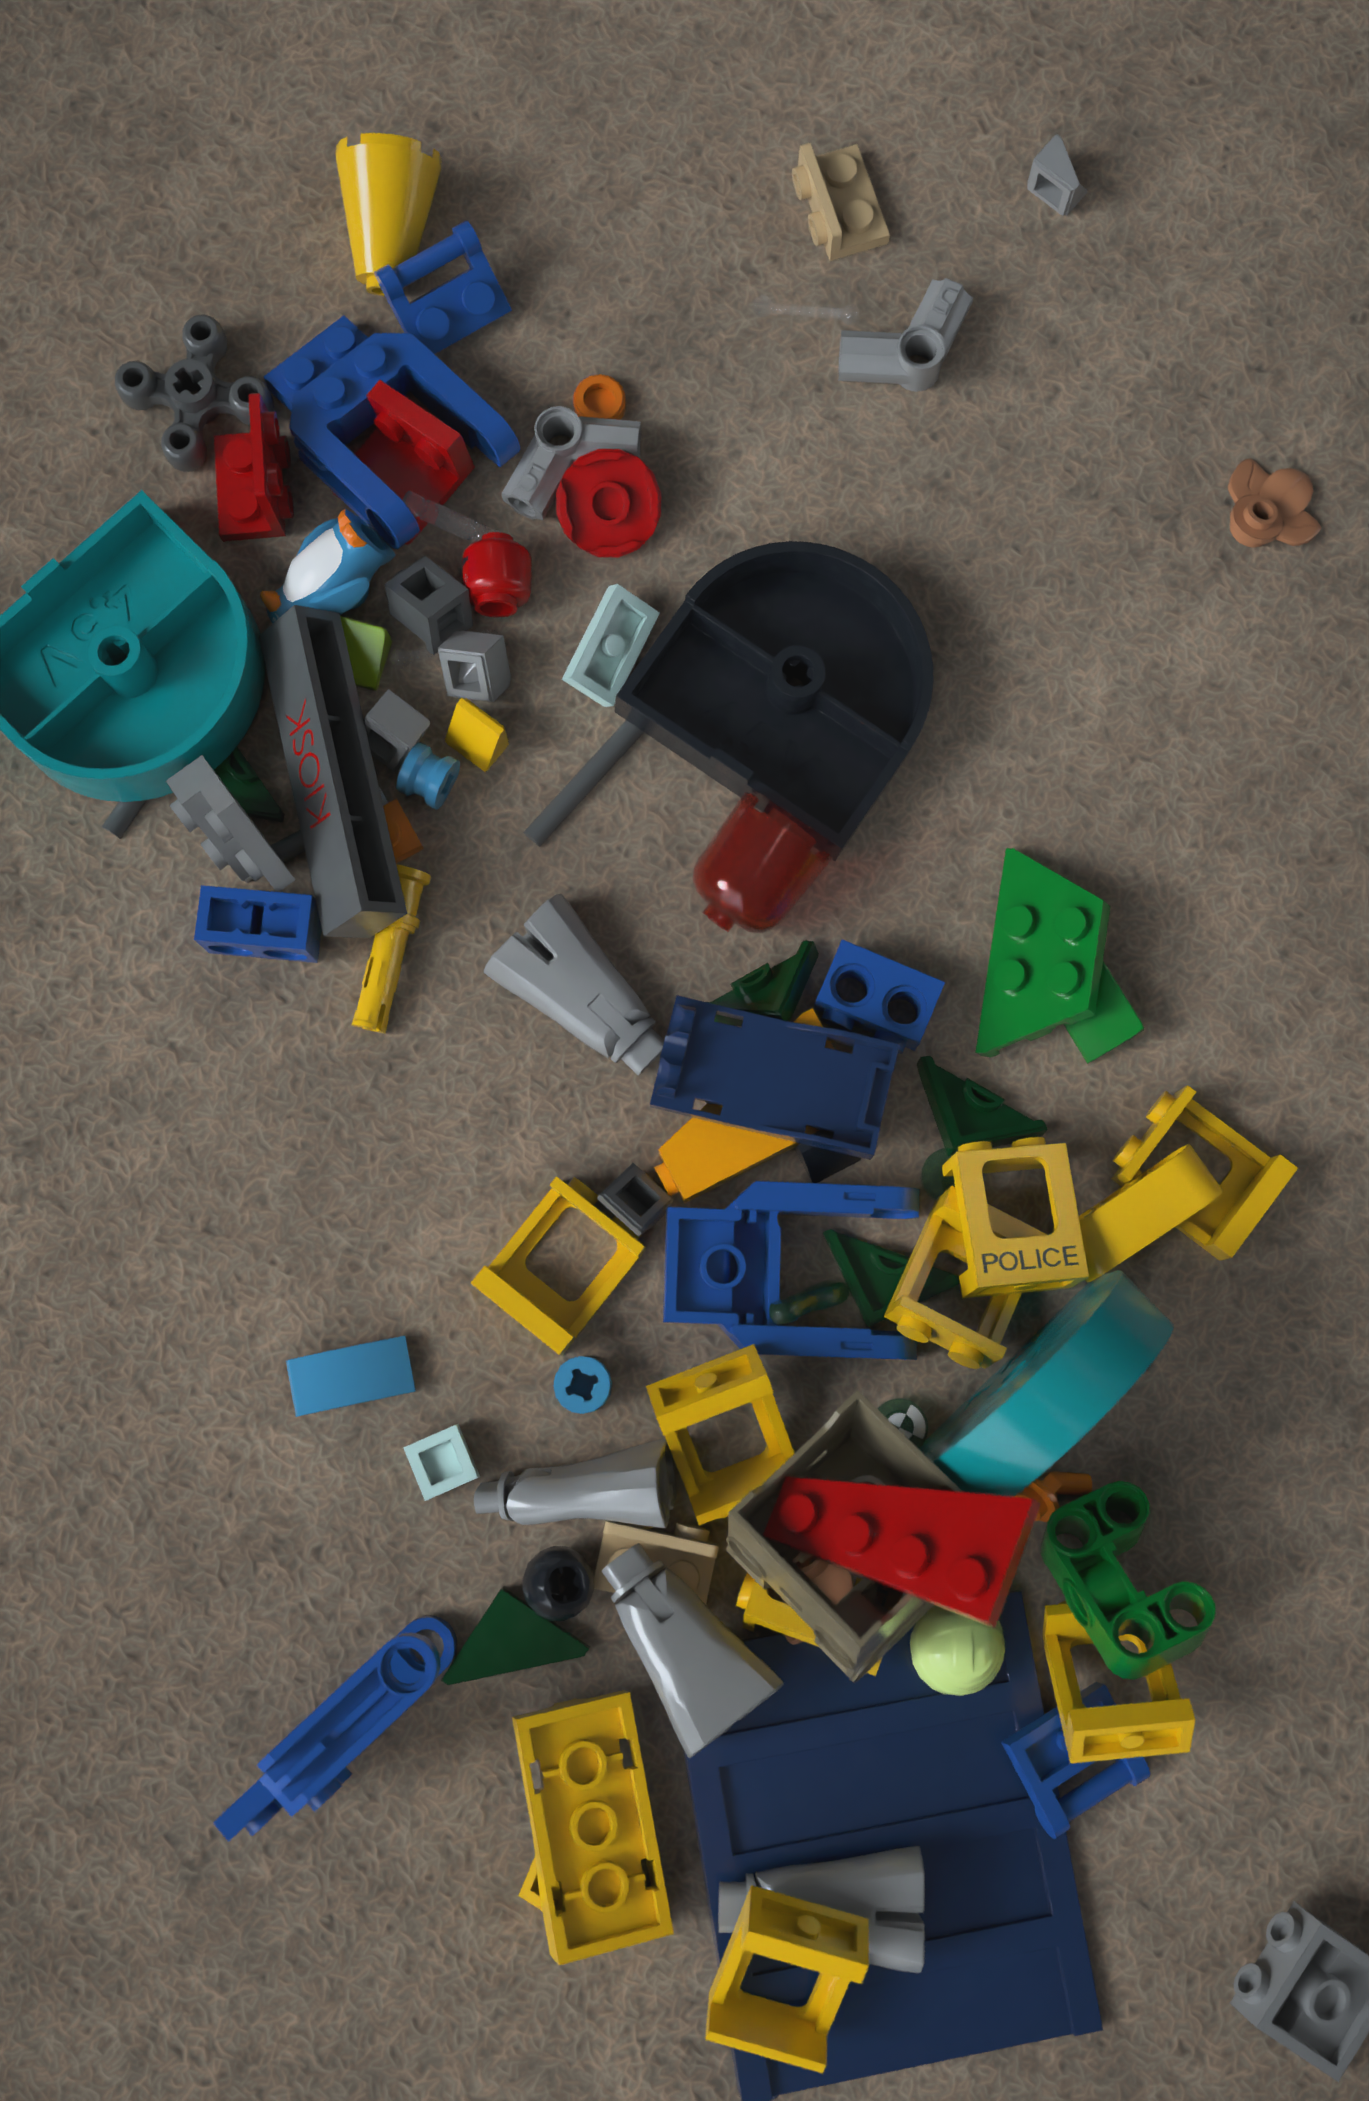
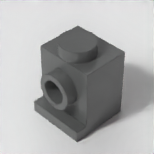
[384,556,473,655]

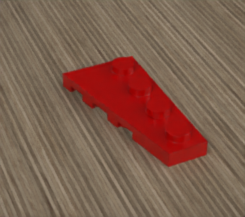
[763,1477,1040,1628]

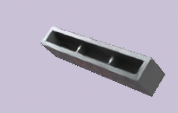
[259,605,407,938]

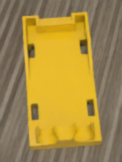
[512,1690,674,1965]

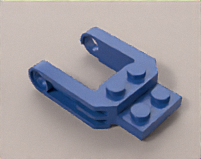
[263,315,520,550]
[663,1181,920,1360]
[213,1615,457,1842]

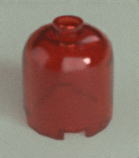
[693,792,832,934]

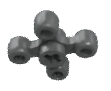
[115,315,274,472]

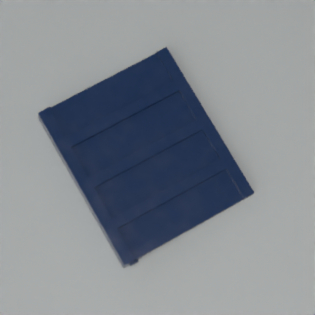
[683,1590,1103,2101]

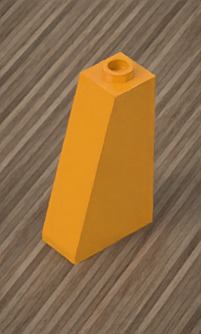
[654,1008,835,1204]

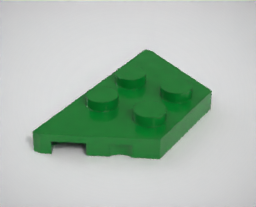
[975,848,1111,1058]

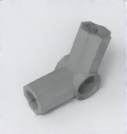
[838,278,973,392]
[502,406,641,521]

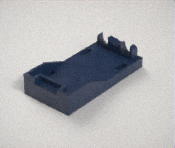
[650,995,900,1160]

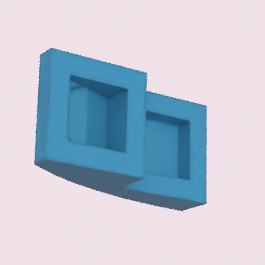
[286,1336,416,1417]

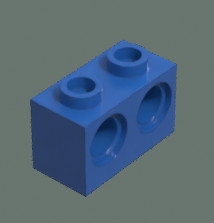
[194,885,322,963]
[813,939,945,1054]

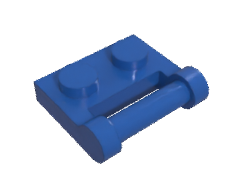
[374,220,512,354]
[1001,1682,1151,1839]

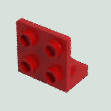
[330,380,475,545]
[214,393,294,542]

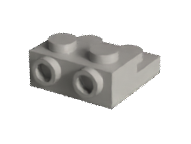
[166,755,295,892]
[1230,1901,1369,2082]

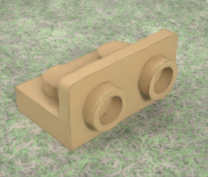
[792,143,890,261]
[594,1520,719,1605]

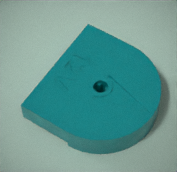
[0,490,265,802]
[918,1270,1174,1497]

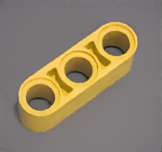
[1079,1144,1224,1283]

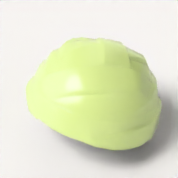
[910,1605,1005,1696]

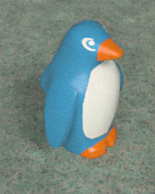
[259,509,396,623]

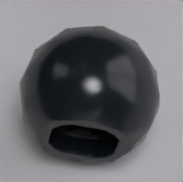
[522,1546,595,1621]

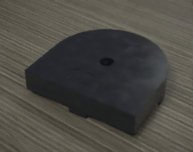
[614,541,934,861]

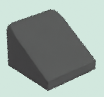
[597,1163,674,1237]

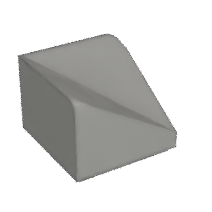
[1027,134,1088,216]
[438,630,511,702]
[364,689,430,772]

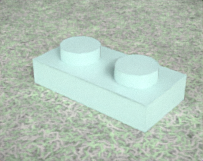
[562,584,660,707]

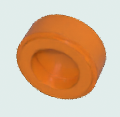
[573,375,626,420]

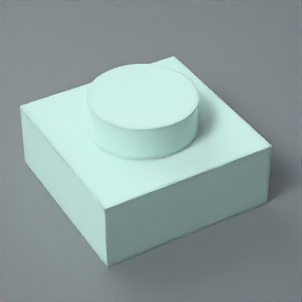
[403,1424,480,1501]

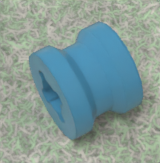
[396,742,460,810]
[553,1356,612,1414]

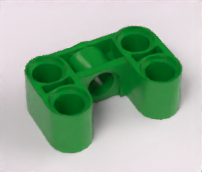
[1040,1481,1216,1680]

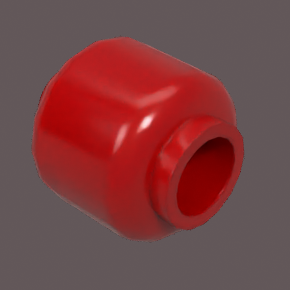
[462,532,532,618]

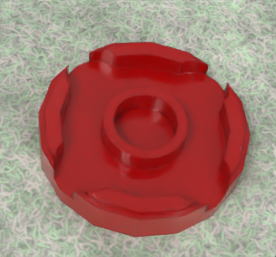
[556,448,662,558]

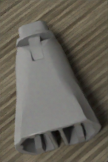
[483,894,664,1076]
[474,1438,677,1528]
[602,1543,784,1758]
[718,1846,925,1974]

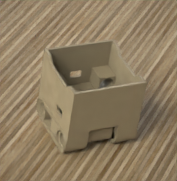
[726,1390,962,1683]

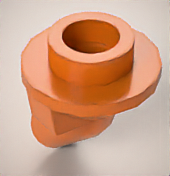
[1014,1471,1092,1522]

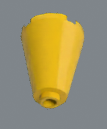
[336,133,442,296]

